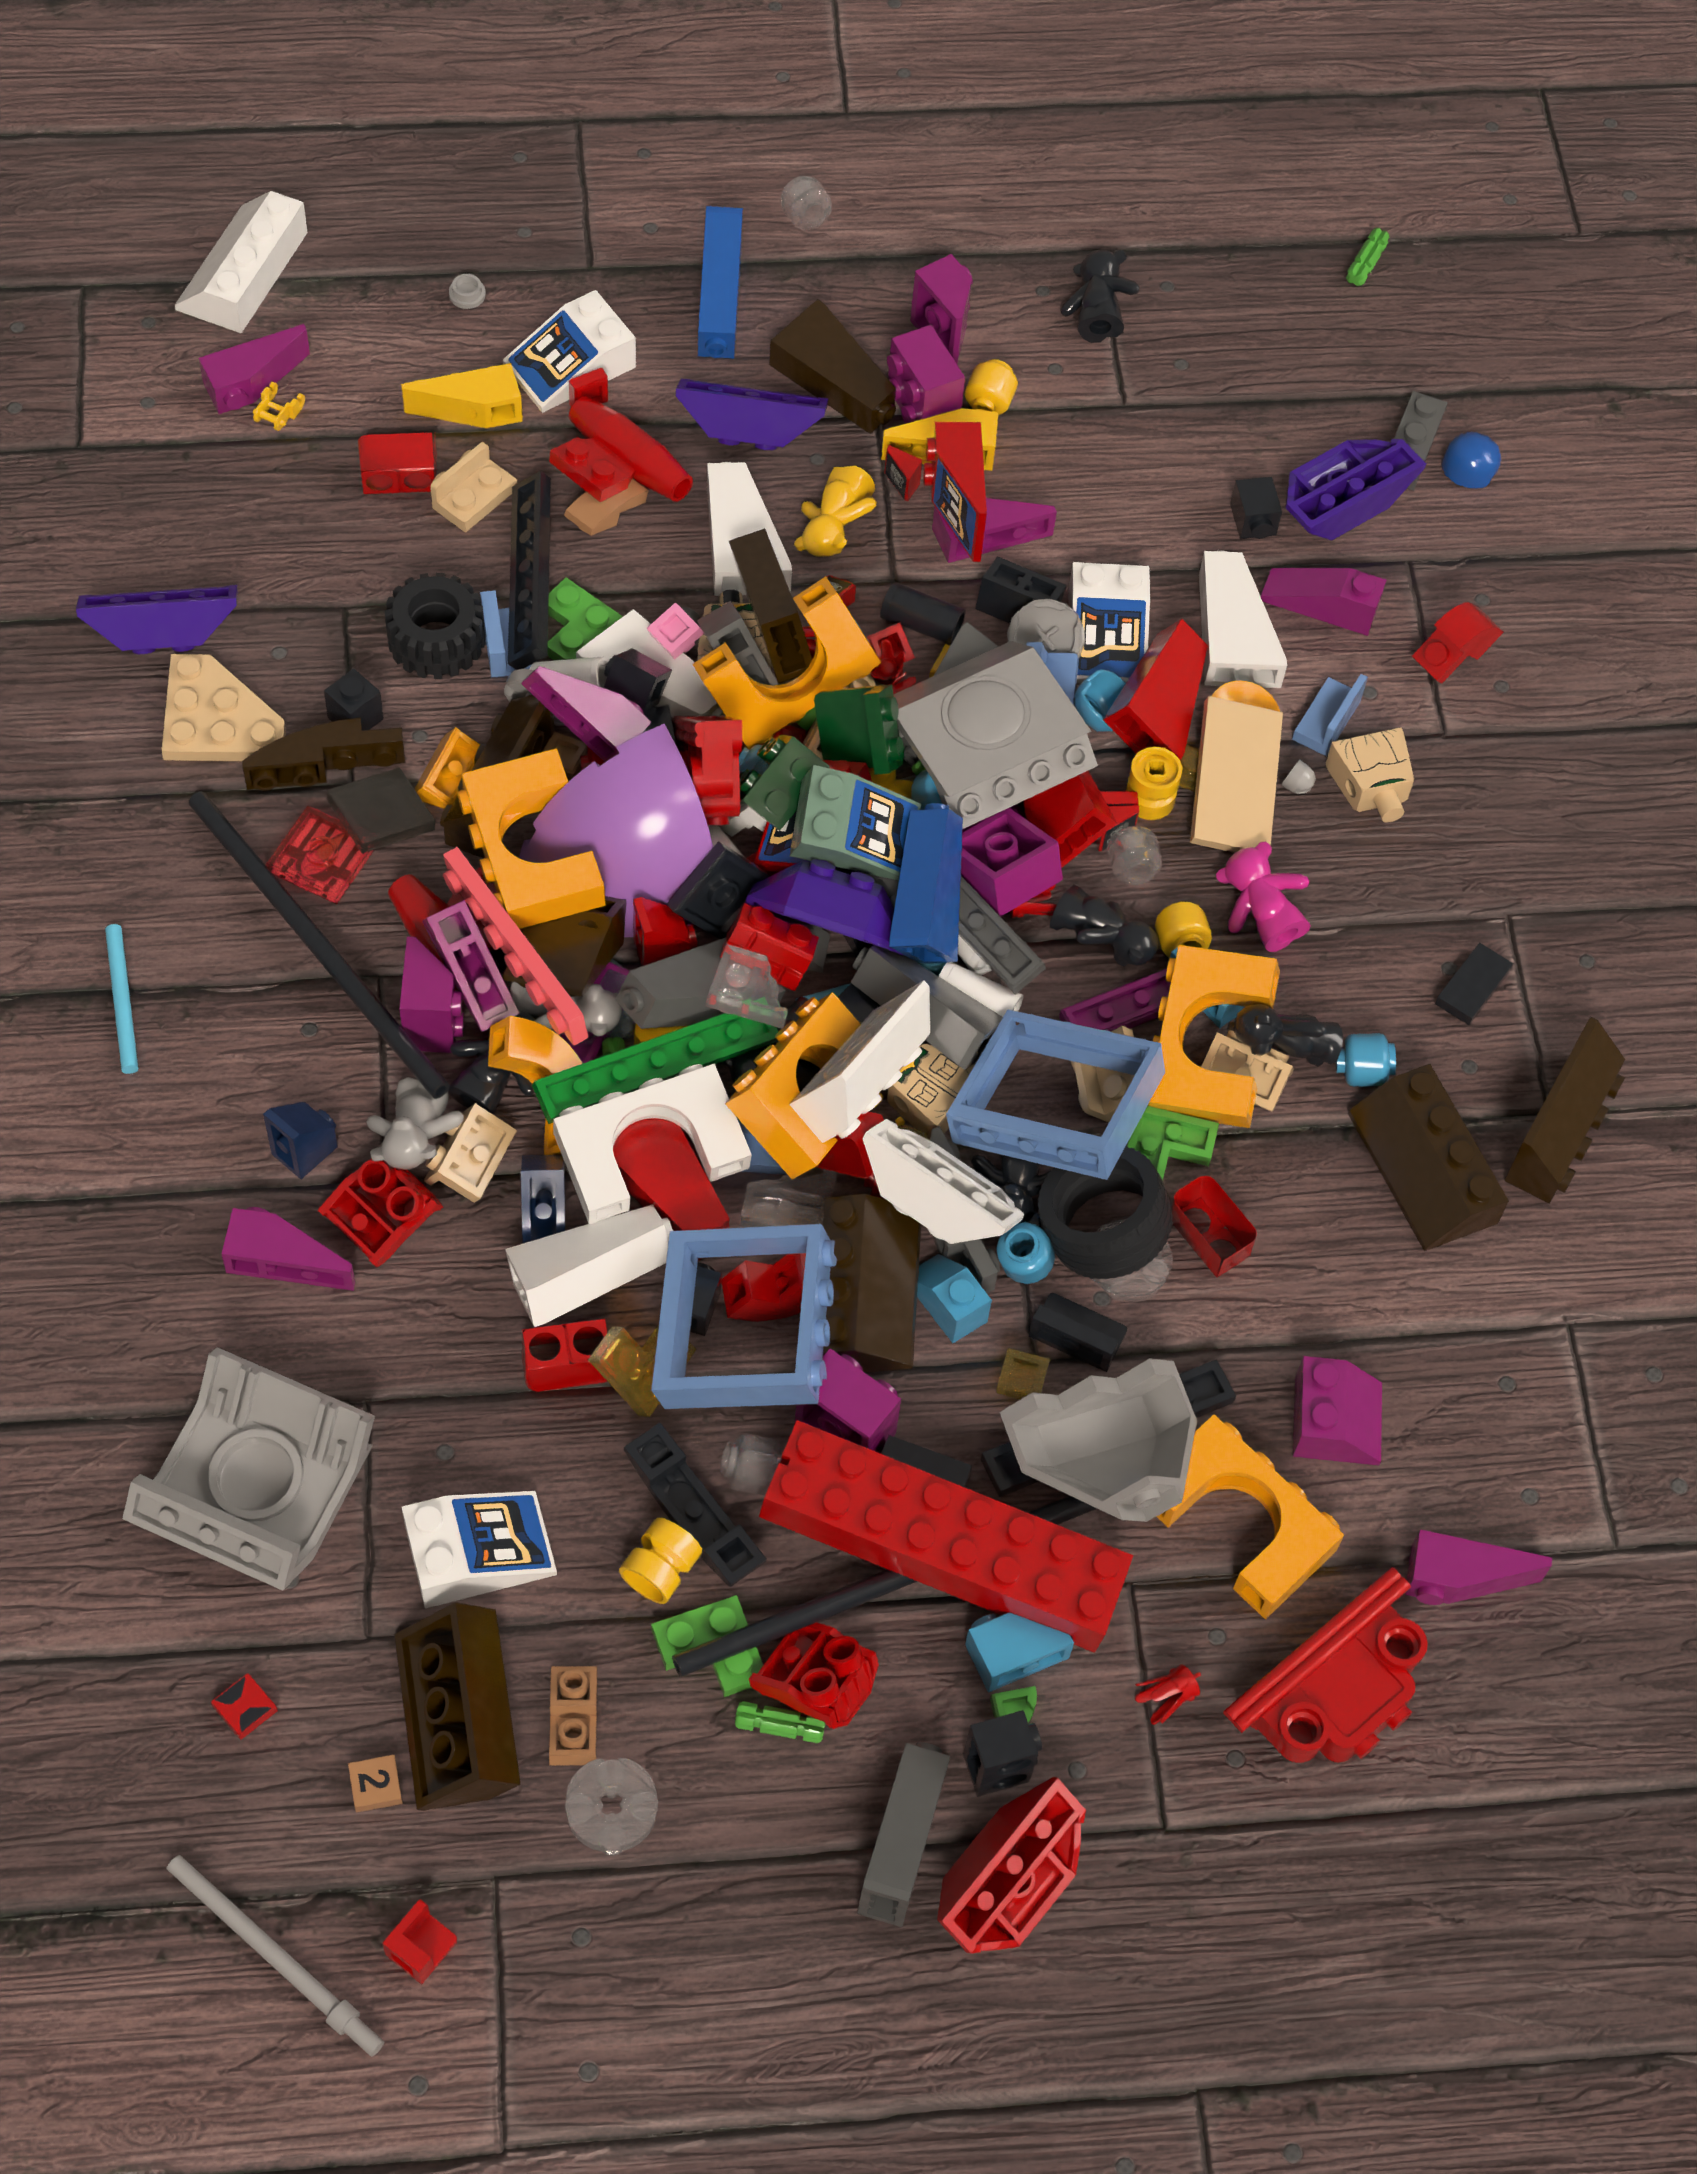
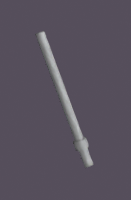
[167,1855,385,2057]

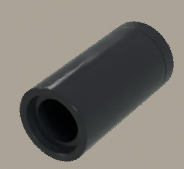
[880,582,966,645]

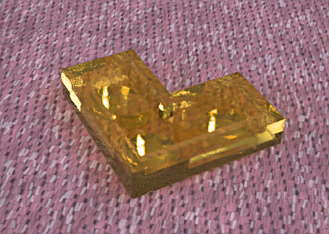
[588,1324,697,1417]

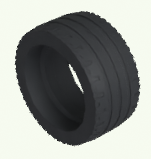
[1038,1146,1173,1280]

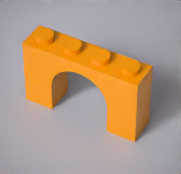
[693,576,881,750]
[457,748,605,929]
[1148,945,1280,1128]
[725,992,861,1179]
[1156,1414,1344,1620]

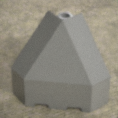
[999,1358,1197,1522]

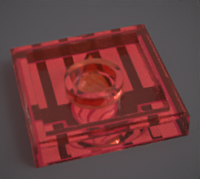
[266,805,378,905]

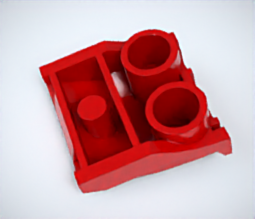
[317,1158,443,1267]
[749,1622,879,1729]

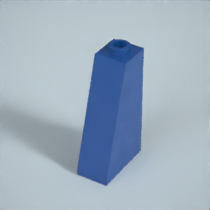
[698,206,743,359]
[889,803,963,963]

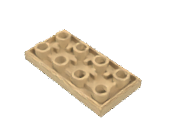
[1190,696,1283,853]

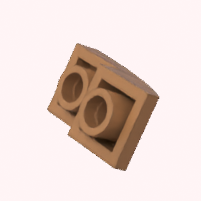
[564,479,649,536]
[549,1666,597,1765]

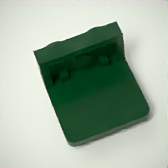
[814,684,904,775]
[739,735,830,831]

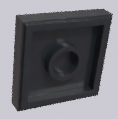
[667,841,771,939]

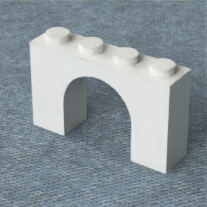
[553,1064,752,1224]

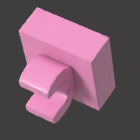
[647,602,704,660]

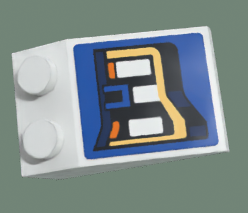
[503,290,636,413]
[1068,562,1150,684]
[402,1491,557,1609]

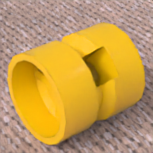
[1126,747,1183,820]
[619,1517,702,1604]

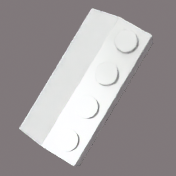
[175,191,307,333]
[789,980,930,1143]

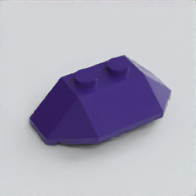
[675,378,828,450]
[1286,439,1426,541]
[76,585,238,654]
[746,859,903,955]

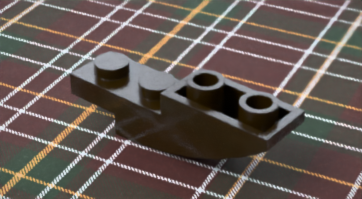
[242,718,405,790]

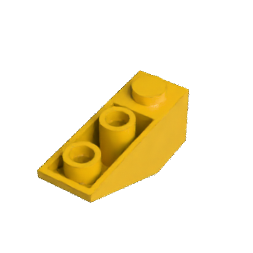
[401,363,523,428]

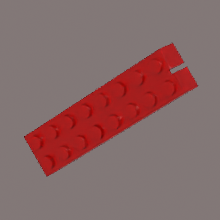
[759,1420,1134,1653]

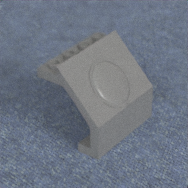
[893,641,1098,829]
[122,1347,375,1591]

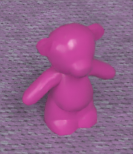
[1216,841,1311,952]

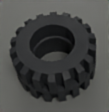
[385,572,485,679]

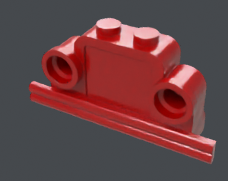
[672,715,742,825]
[1223,1567,1428,1763]

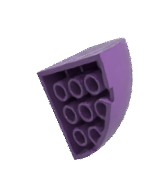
[519,724,713,937]

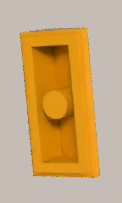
[411,727,480,809]

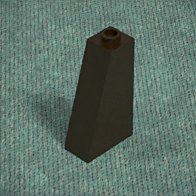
[769,299,896,434]
[729,529,812,683]

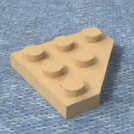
[162,654,286,761]

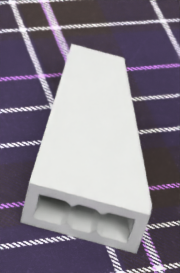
[707,462,792,596]
[1199,550,1287,688]
[576,609,725,720]
[505,1204,673,1327]

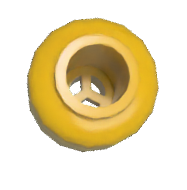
[964,359,1018,415]
[1155,901,1212,958]

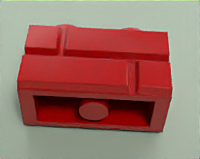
[719,903,819,991]

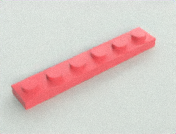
[443,847,588,1046]

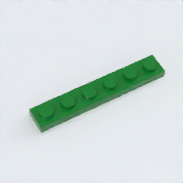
[532,999,778,1124]

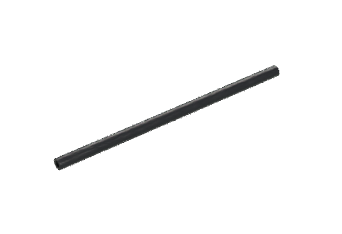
[189,791,450,1099]
[672,1496,1097,1677]

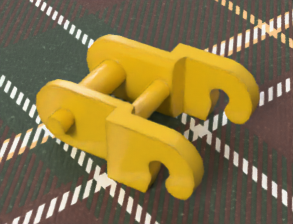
[253,382,305,431]

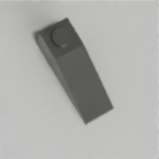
[697,601,779,685]

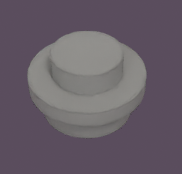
[449,274,486,309]

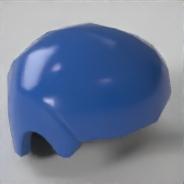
[1441,432,1502,488]

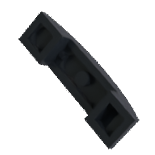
[624,1423,767,1587]

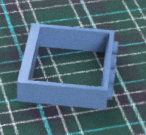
[946,1010,1165,1180]
[651,1224,837,1409]

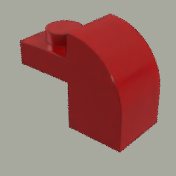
[1412,602,1504,684]
[721,1253,806,1322]

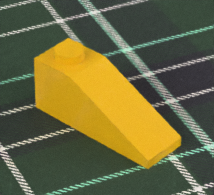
[881,408,998,471]

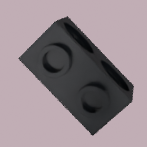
[963,1710,1042,1797]

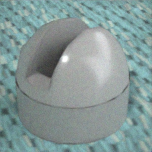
[1281,759,1316,794]

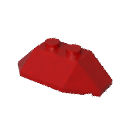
[937,1777,1086,1953]

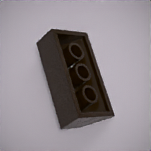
[440,695,555,858]
[1505,1016,1626,1204]
[1348,1064,1509,1252]
[823,1194,921,1372]
[394,1602,521,1811]

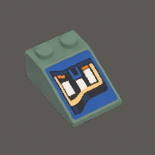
[790,765,921,881]

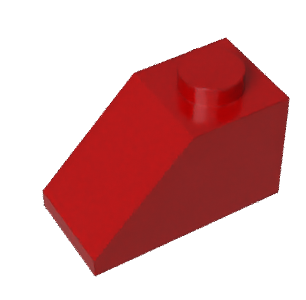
[633,897,697,967]

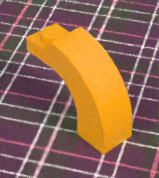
[488,1015,583,1155]

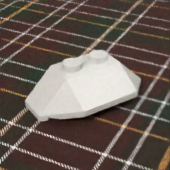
[863,1119,1024,1244]

